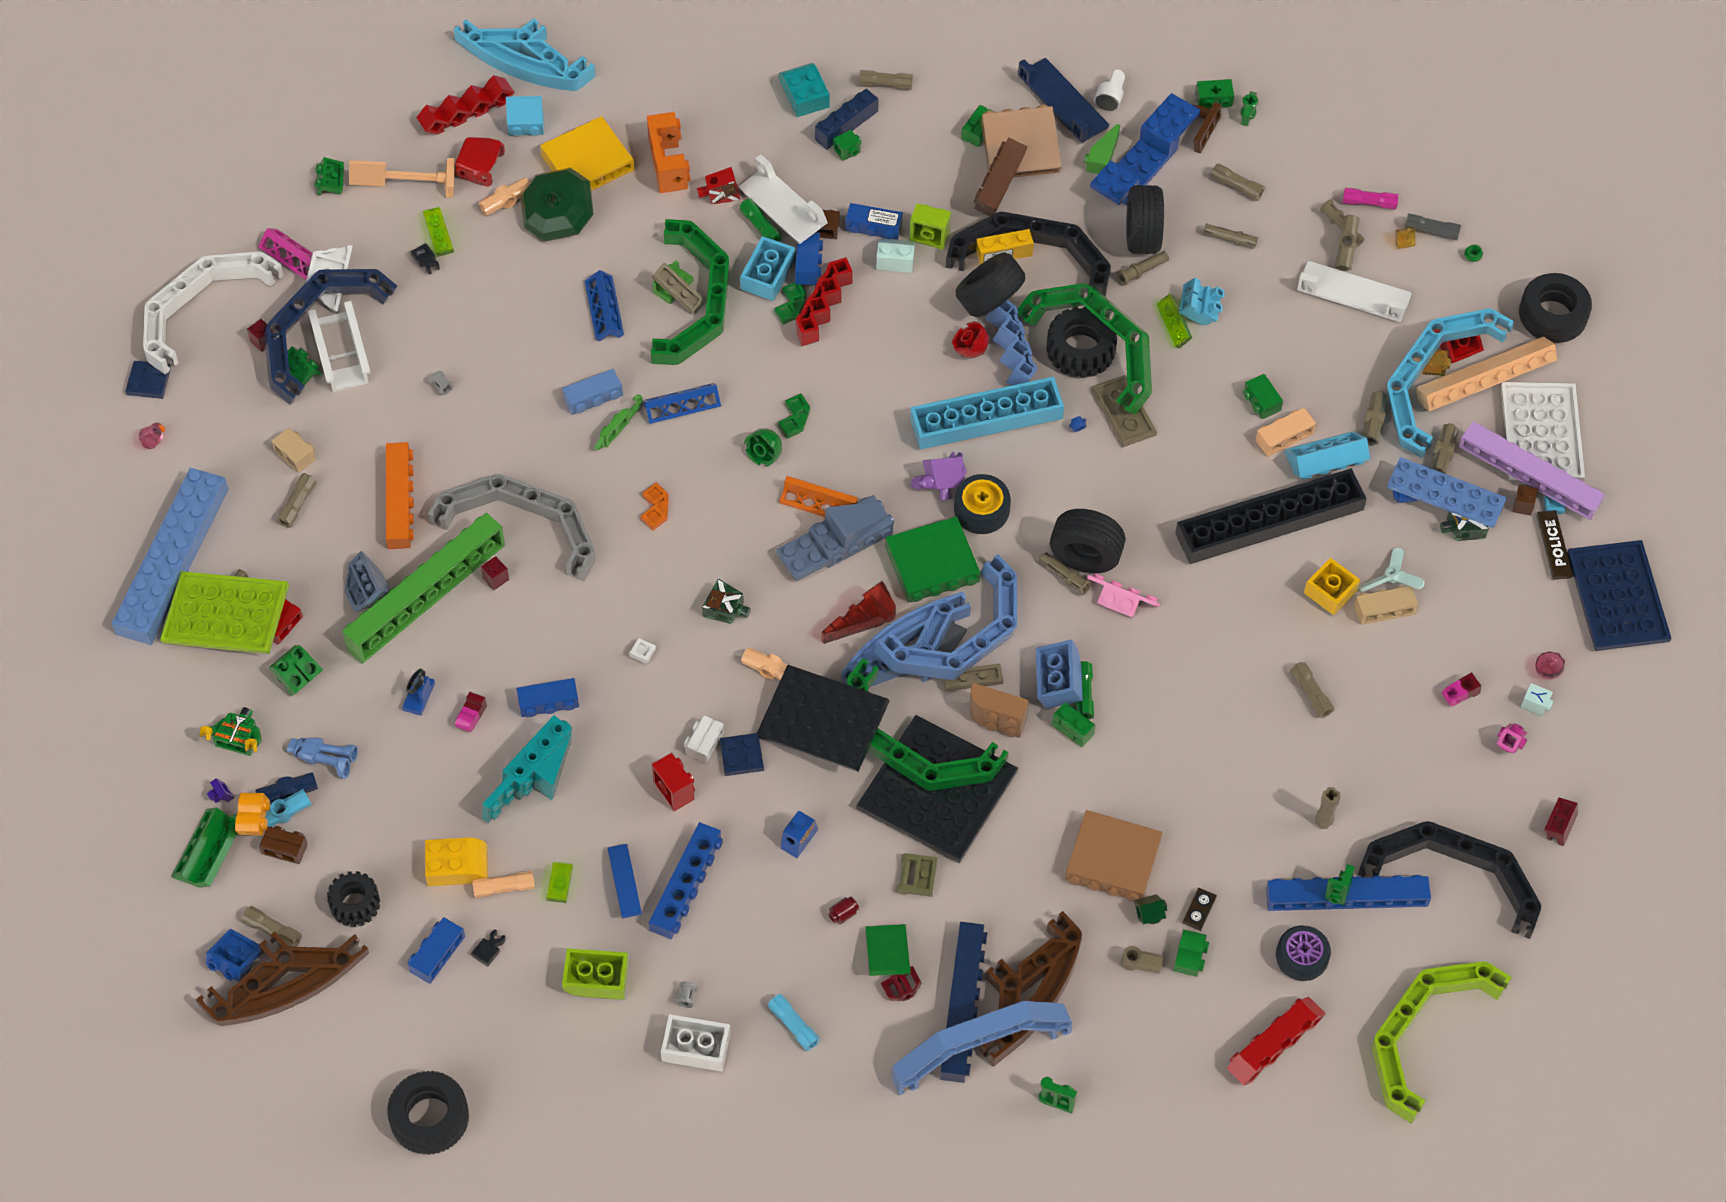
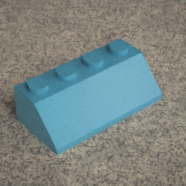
[1284,431,1370,479]

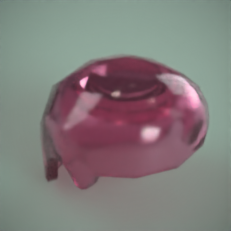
[1535,651,1565,680]

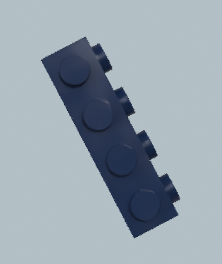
[815,88,878,150]

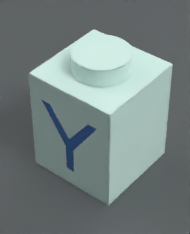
[1521,683,1554,717]

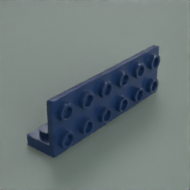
[1018,58,1109,143]

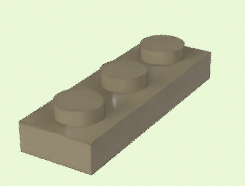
[651,263,705,314]
[943,664,1003,691]

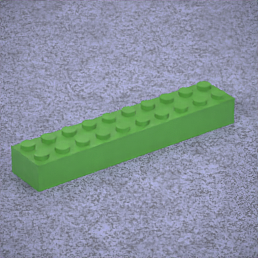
[342,512,505,664]

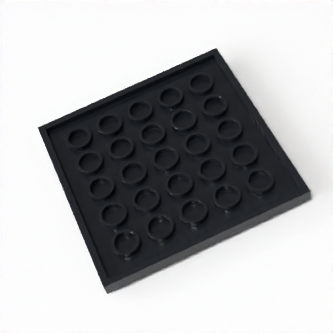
[856,715,1018,863]

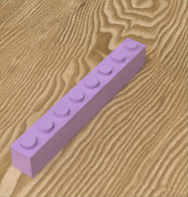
[1459,422,1605,520]

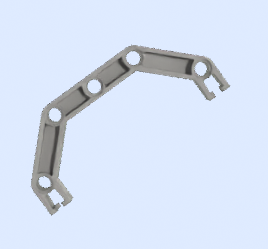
[428,474,595,581]

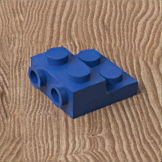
[205,928,263,982]

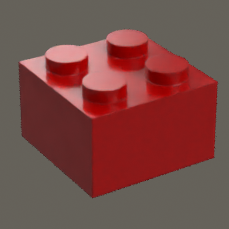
[652,752,695,812]

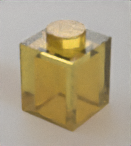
[1422,350,1451,376]

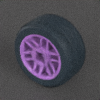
[1276,925,1331,981]

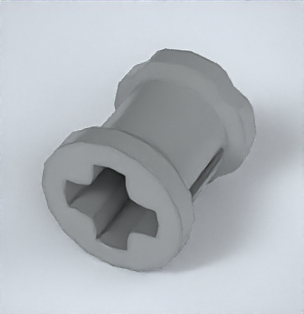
[429,371,454,395]
[675,981,698,1008]

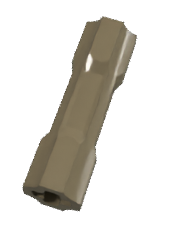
[859,70,913,89]
[1210,163,1265,201]
[276,473,317,528]
[1290,662,1335,718]
[1315,787,1340,829]
[241,905,302,947]

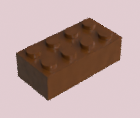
[973,137,1028,216]

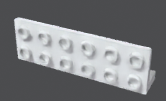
[738,154,828,244]
[1297,261,1412,323]

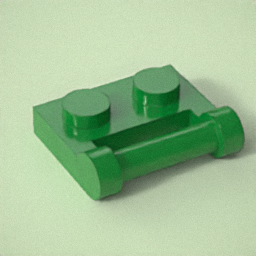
[1039,1077,1077,1114]

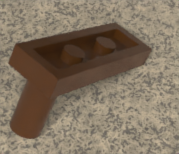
[1192,102,1222,153]

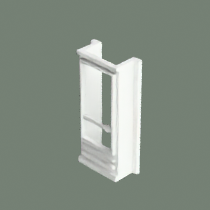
[308,301,371,392]

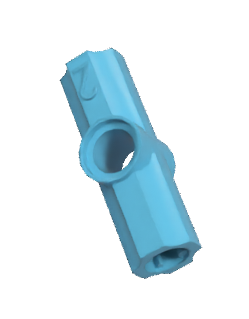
[264,789,312,831]

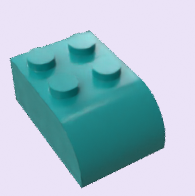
[778,62,830,117]

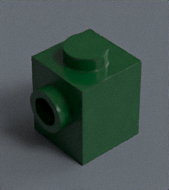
[1134,894,1167,925]

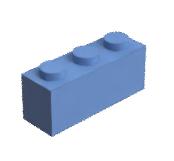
[562,369,623,415]

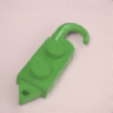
[594,394,643,450]

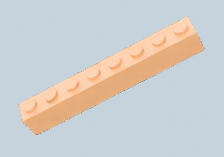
[1416,337,1557,412]

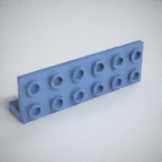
[1387,457,1507,528]

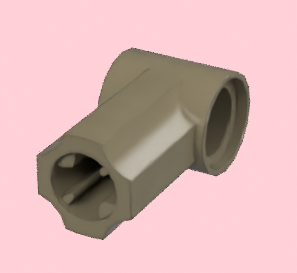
[1121,946,1163,974]

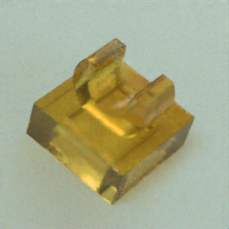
[1395,227,1415,249]

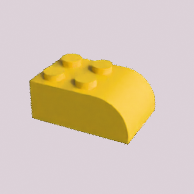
[425,837,488,887]

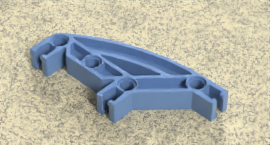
[841,591,971,691]

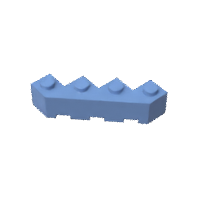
[985,300,1038,386]

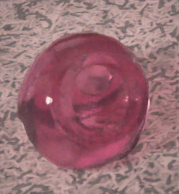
[138,422,165,449]

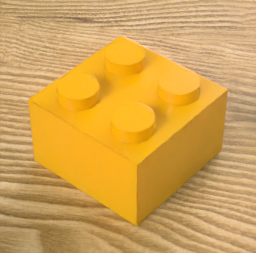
[1304,557,1360,615]

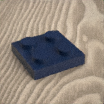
[125,361,171,399]
[720,733,764,776]

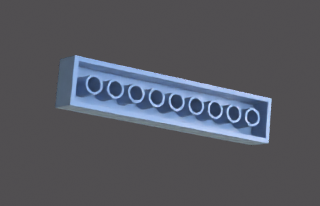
[112,467,229,645]

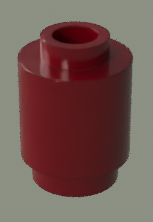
[828,896,859,925]

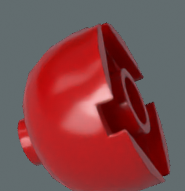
[952,321,989,359]

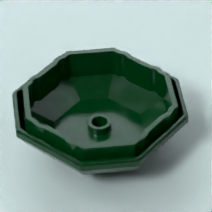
[521,168,594,242]

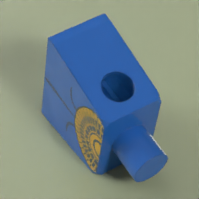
[781,811,818,858]

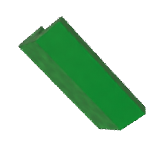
[171,807,238,888]

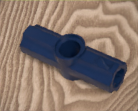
[255,772,318,804]

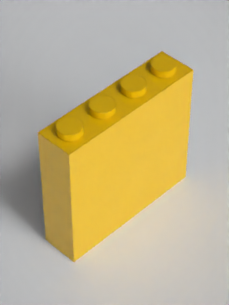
[540,116,634,191]

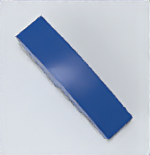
[607,844,642,919]

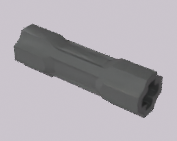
[1404,213,1461,240]

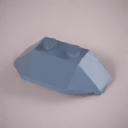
[345,551,390,612]

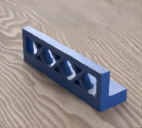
[585,270,624,341]
[643,383,721,424]

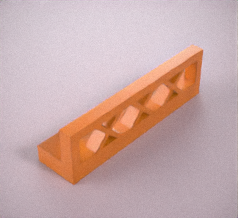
[779,476,858,517]

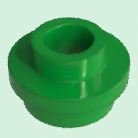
[1464,244,1483,262]

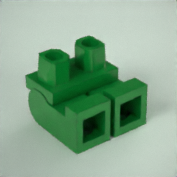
[268,645,323,696]

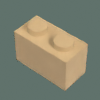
[272,427,316,473]

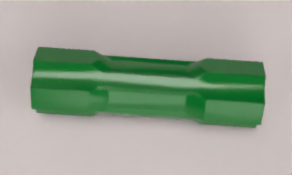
[739,198,781,242]
[1076,661,1094,720]

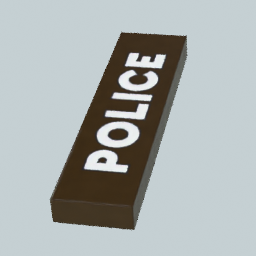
[1536,510,1573,580]

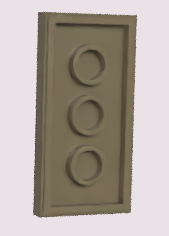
[1092,375,1157,447]

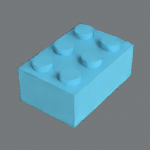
[740,236,795,301]

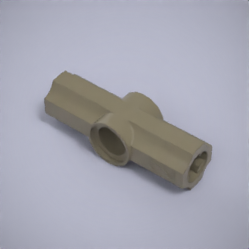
[1336,214,1360,271]
[1363,391,1388,446]
[1430,423,1459,474]

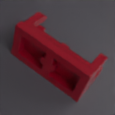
[1544,797,1578,846]

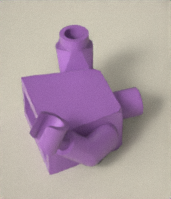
[911,451,967,500]

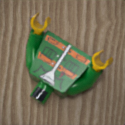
[199,707,262,756]

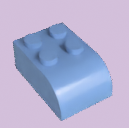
[1036,639,1083,709]

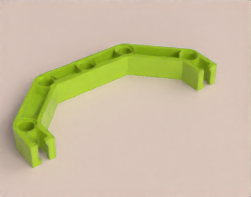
[1372,961,1512,1124]

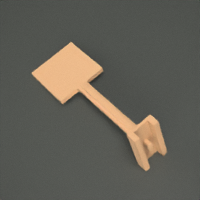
[349,158,454,198]

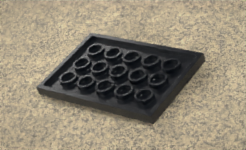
[757,664,890,772]

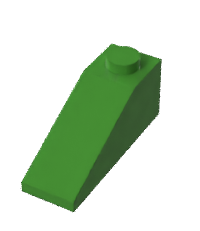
[1084,124,1120,174]

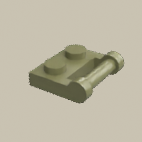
[896,853,938,897]

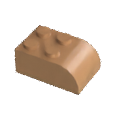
[969,683,1029,738]

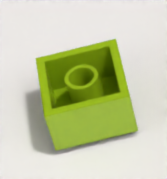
[910,203,951,250]

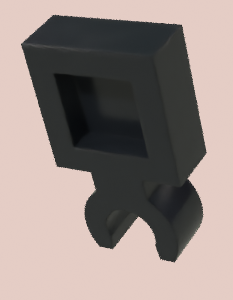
[410,243,440,274]
[471,929,506,967]

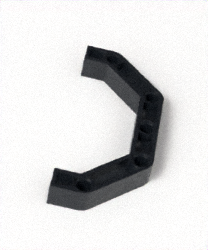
[946,212,1111,297]
[1358,821,1541,939]

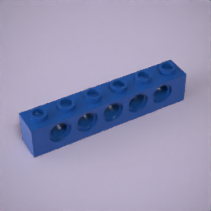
[648,822,723,939]

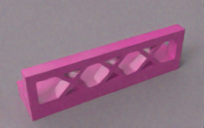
[258,228,312,280]

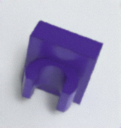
[207,778,234,803]

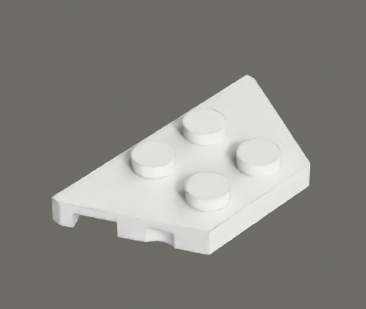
[306,245,353,313]

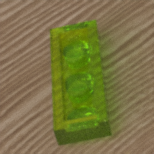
[422,207,454,257]
[1156,293,1192,349]

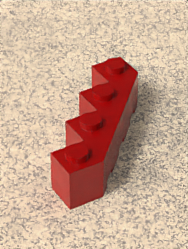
[416,75,515,135]
[796,257,853,346]
[1227,997,1326,1086]

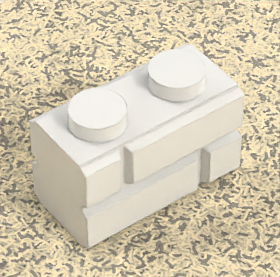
[684,715,724,764]

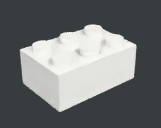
[661,1014,730,1072]

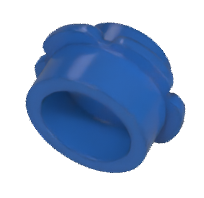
[1069,416,1087,432]

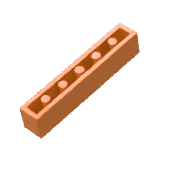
[386,442,414,549]

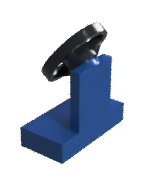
[402,668,435,716]

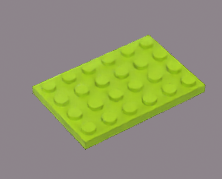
[160,571,289,654]

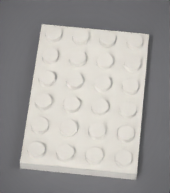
[1500,382,1585,482]

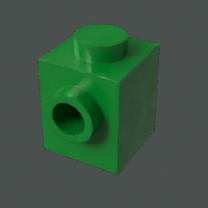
[833,130,862,161]

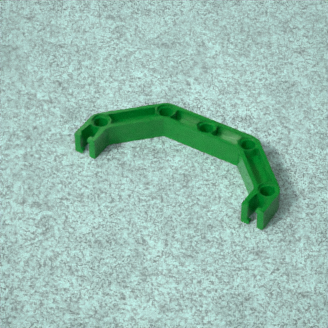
[651,219,730,365]
[1017,283,1152,415]
[847,658,1009,791]

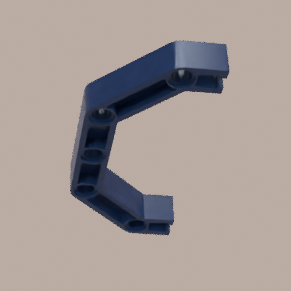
[264,269,397,404]

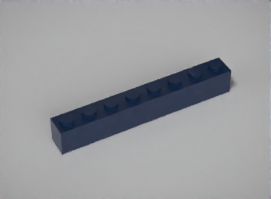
[940,921,988,1083]

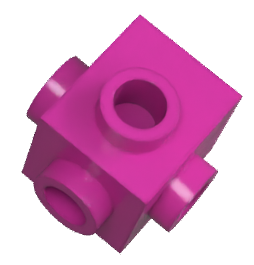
[1497,723,1527,754]

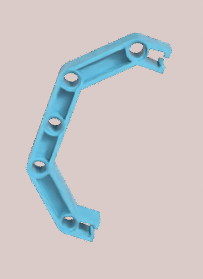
[1387,309,1514,458]

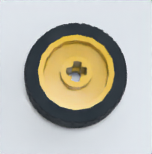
[954,474,1011,534]

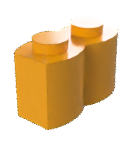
[235,793,270,836]

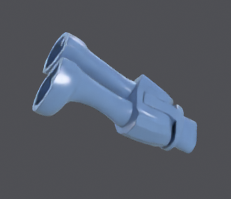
[287,737,358,779]

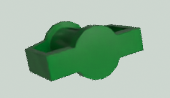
[1240,91,1258,126]

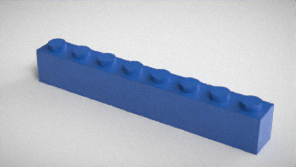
[1266,875,1431,911]

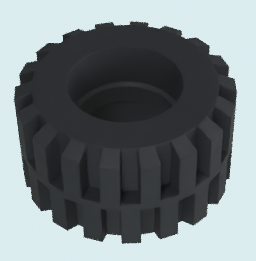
[327,871,380,927]

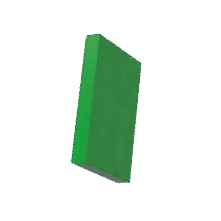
[865,924,910,976]

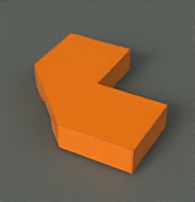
[640,482,669,531]

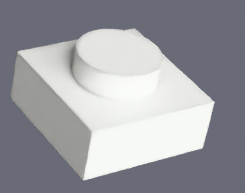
[630,638,656,664]

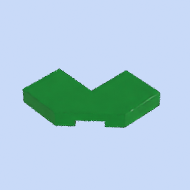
[774,282,807,325]
[778,393,810,439]

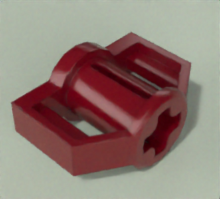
[881,965,922,1001]

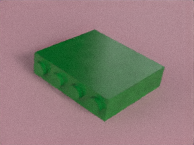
[885,516,980,603]

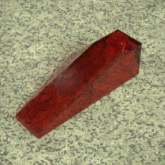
[821,581,896,644]

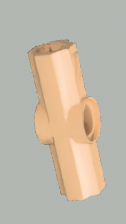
[479,178,530,216]
[741,647,787,680]

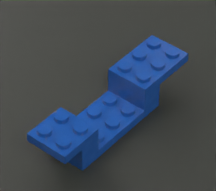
[1090,93,1200,206]

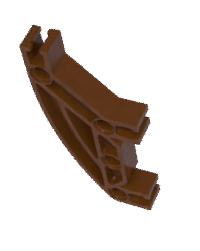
[980,911,1082,1067]
[196,931,369,1026]

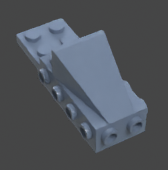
[776,495,894,581]

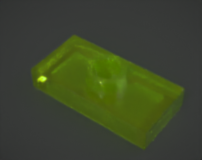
[546,862,573,903]

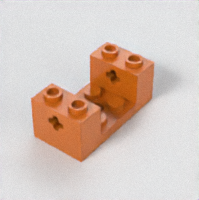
[647,111,691,193]

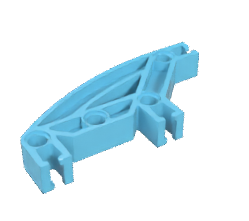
[454,18,596,91]

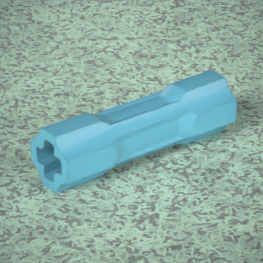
[768,994,820,1051]

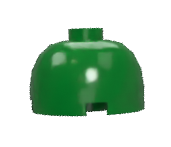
[744,428,782,466]

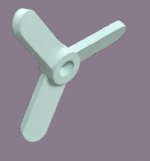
[1358,548,1425,592]

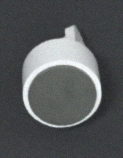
[1094,70,1125,111]

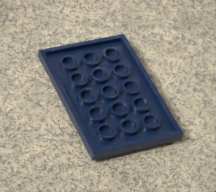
[1567,540,1671,651]

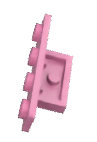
[1087,573,1161,617]

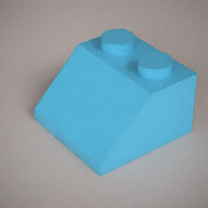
[506,96,544,136]

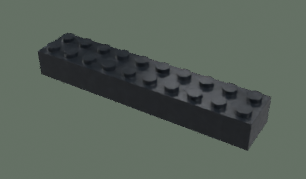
[1175,468,1367,564]

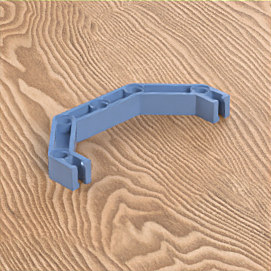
[873,554,1017,680]
[892,1001,1072,1095]

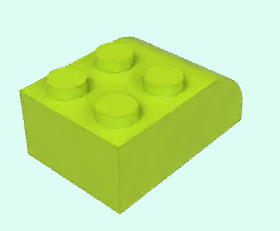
[562,948,629,1000]

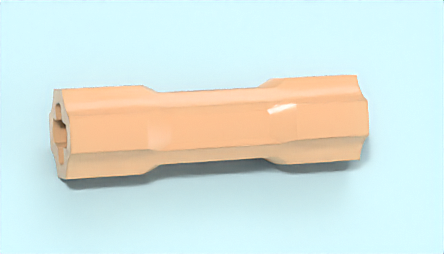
[472,871,535,898]

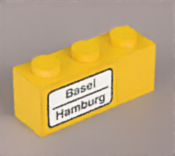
[976,229,1034,265]

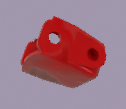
[454,137,505,187]

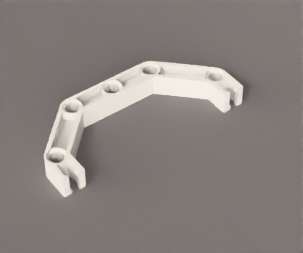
[143,252,283,374]

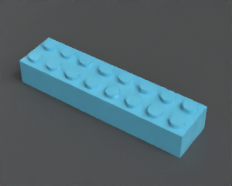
[910,377,1064,450]

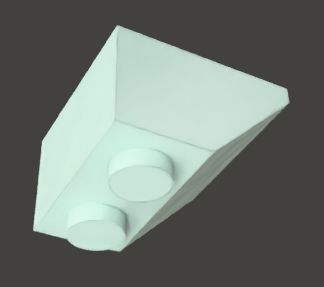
[876,239,916,273]

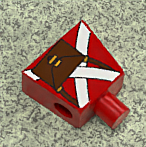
[697,167,741,204]

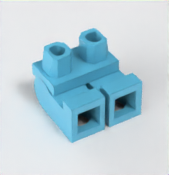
[1179,277,1225,325]

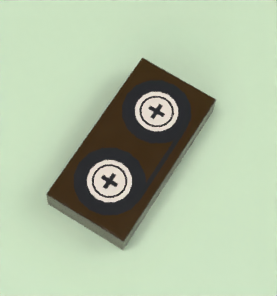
[1183,887,1217,931]

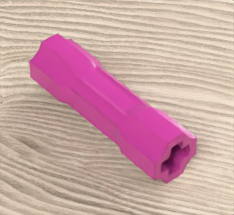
[1343,187,1399,209]

